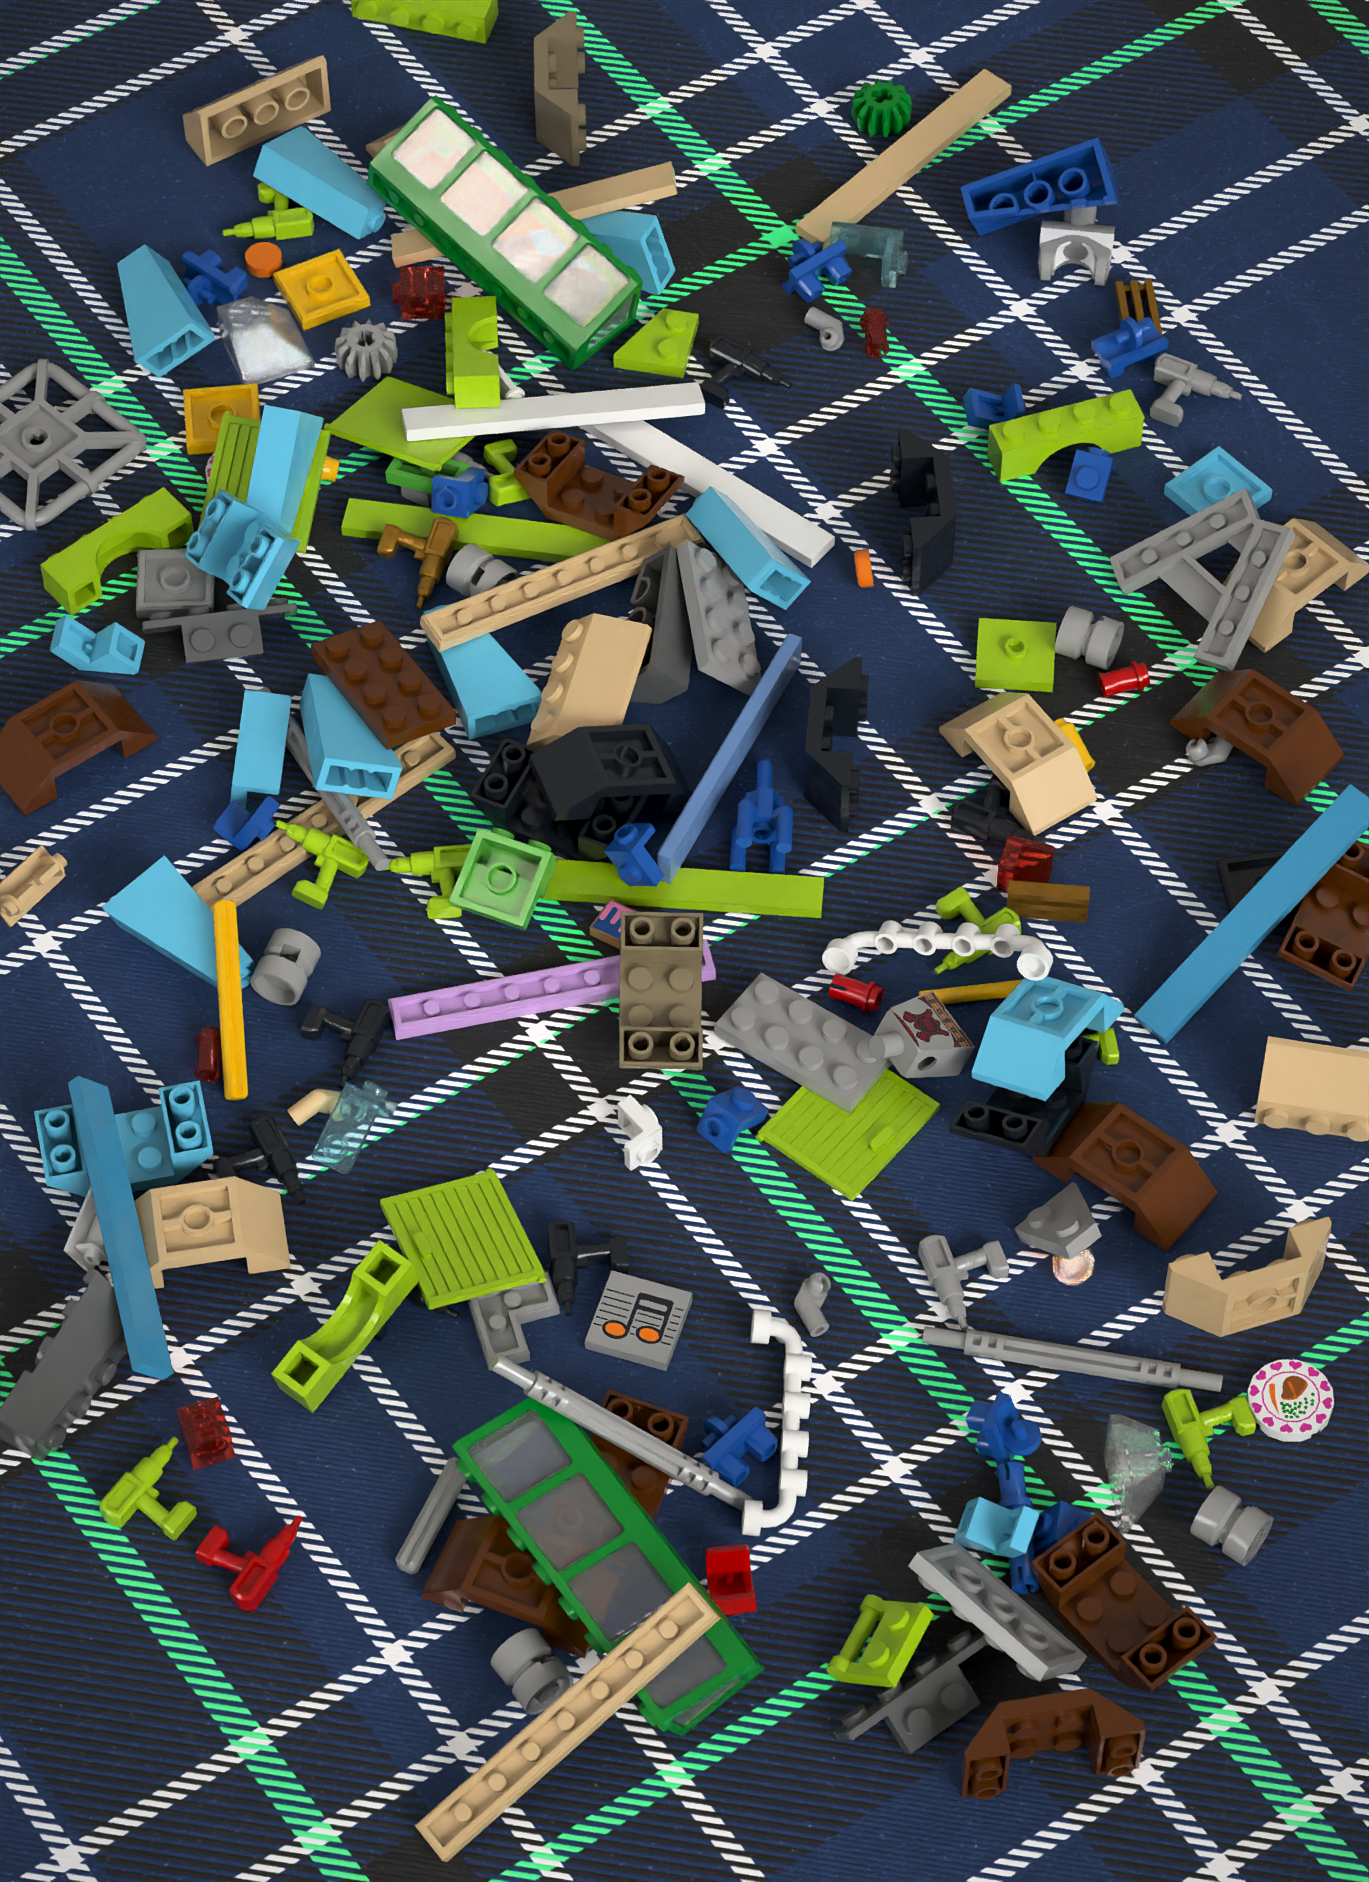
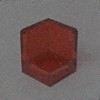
[996,835,1055,892]

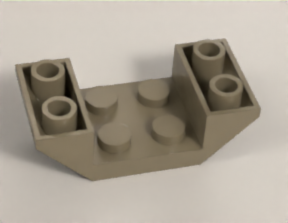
[534,11,587,166]
[619,911,703,1070]

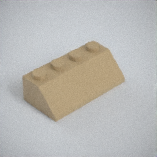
[183,55,331,167]
[526,613,653,750]
[1254,1036,1369,1142]

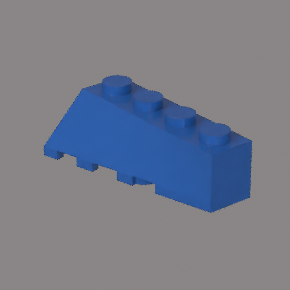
[960,137,1118,236]

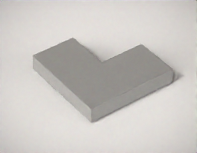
[467,1271,560,1371]

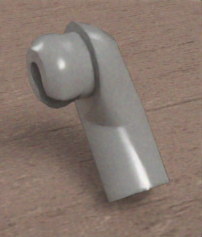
[805,307,844,351]
[1186,735,1234,766]
[794,1272,831,1337]

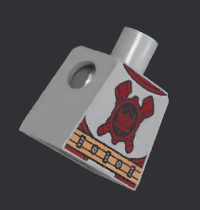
[869,991,975,1078]

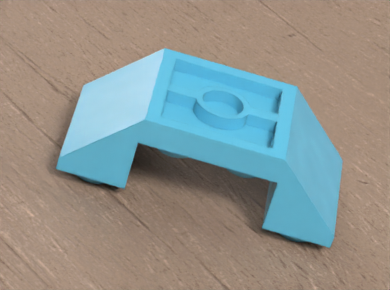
[184,489,301,610]
[972,976,1124,1101]
[34,1080,214,1197]

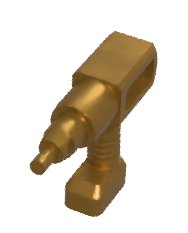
[377,517,460,609]

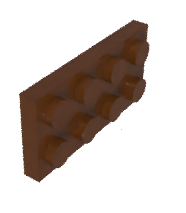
[311,620,456,750]

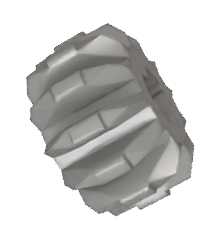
[334,318,398,382]

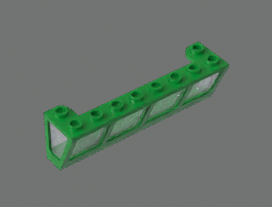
[367,95,643,371]
[452,1397,766,1737]

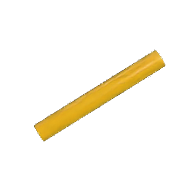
[919,979,1023,1005]

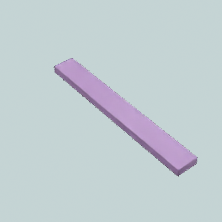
[388,939,716,1040]

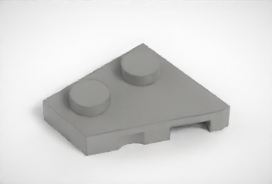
[1014,1182,1102,1260]

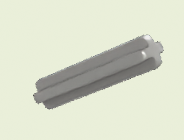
[396,1457,467,1574]

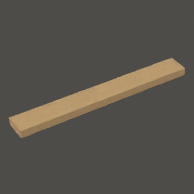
[796,69,1012,251]
[391,162,677,268]
[420,513,705,652]
[192,732,456,912]
[415,1582,721,1862]

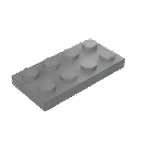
[676,540,761,696]
[714,973,893,1113]
[908,1542,1087,1682]

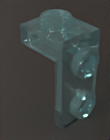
[830,221,908,288]
[312,1080,398,1174]

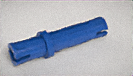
[996,1462,1040,1594]

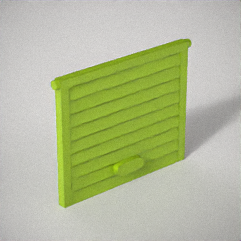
[324,376,476,471]
[198,411,331,554]
[755,1068,940,1201]
[380,1168,547,1310]

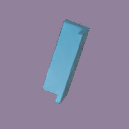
[230,690,291,809]

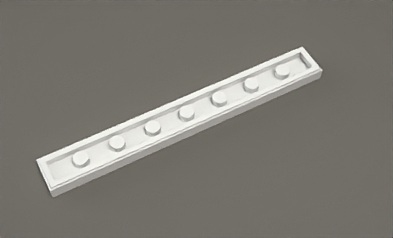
[402,382,705,441]
[579,420,835,568]

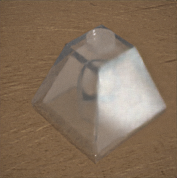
[216,296,315,384]
[1104,1414,1172,1534]

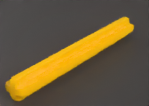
[213,900,248,1101]

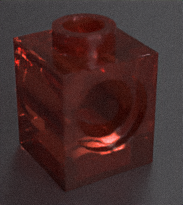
[393,266,446,319]
[176,1396,235,1470]

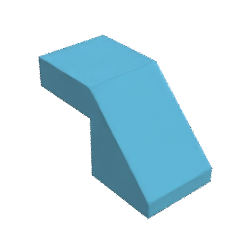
[50,615,145,675]
[953,1497,1040,1558]

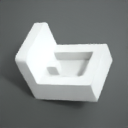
[617,1095,662,1171]

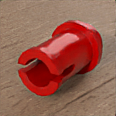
[1098,661,1150,698]
[829,973,884,1013]

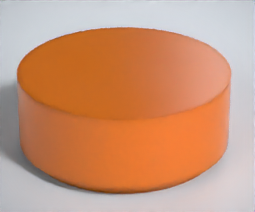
[245,242,282,278]
[854,548,874,588]

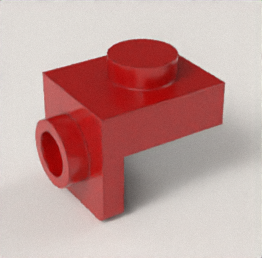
[705,1544,757,1616]

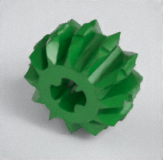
[851,78,912,139]

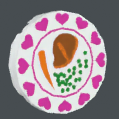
[1246,1360,1334,1442]

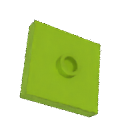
[975,618,1056,692]

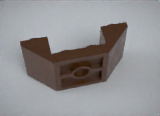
[514,429,684,541]
[1170,669,1344,807]
[0,680,157,816]
[1277,840,1369,992]
[1032,1102,1218,1253]
[542,1389,689,1568]
[1030,1512,1218,1693]
[421,1515,619,1659]
[960,1688,1146,1800]

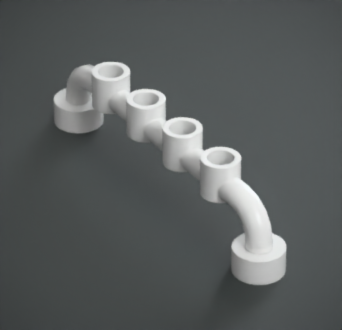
[822,920,1053,981]
[741,1309,812,1536]

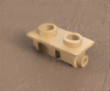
[0,845,67,927]

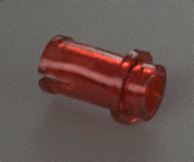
[860,308,889,358]
[194,1027,222,1082]

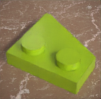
[613,308,699,378]

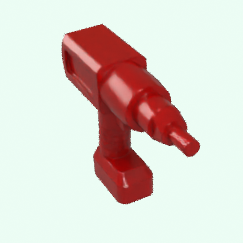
[196,1515,303,1611]

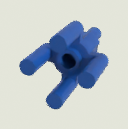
[729,760,793,875]

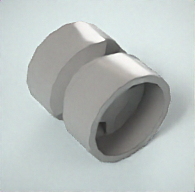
[446,543,519,597]
[1055,605,1124,670]
[250,928,321,1006]
[1190,1485,1274,1566]
[490,1628,574,1715]

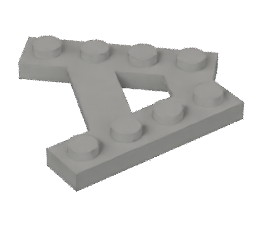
[1109,488,1296,671]

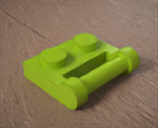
[826,1594,934,1688]

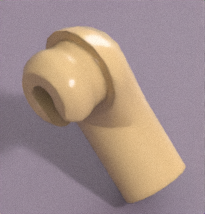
[287,1089,352,1126]

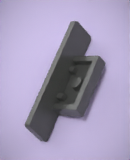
[142,598,298,665]
[833,1630,988,1754]

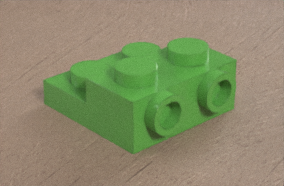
[449,827,558,931]

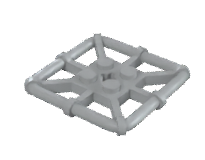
[0,359,147,531]

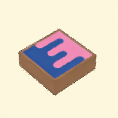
[590,899,638,949]

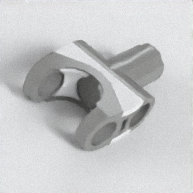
[1038,206,1115,286]

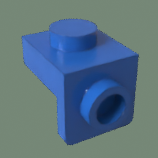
[963,383,1026,431]
[1065,447,1116,505]
[431,467,488,519]
[212,795,281,852]
[604,823,665,887]
[696,1085,769,1153]
[1032,1501,1094,1556]

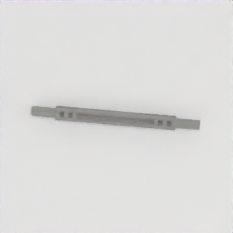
[259,687,390,871]
[922,1326,1223,1392]
[489,1354,752,1511]

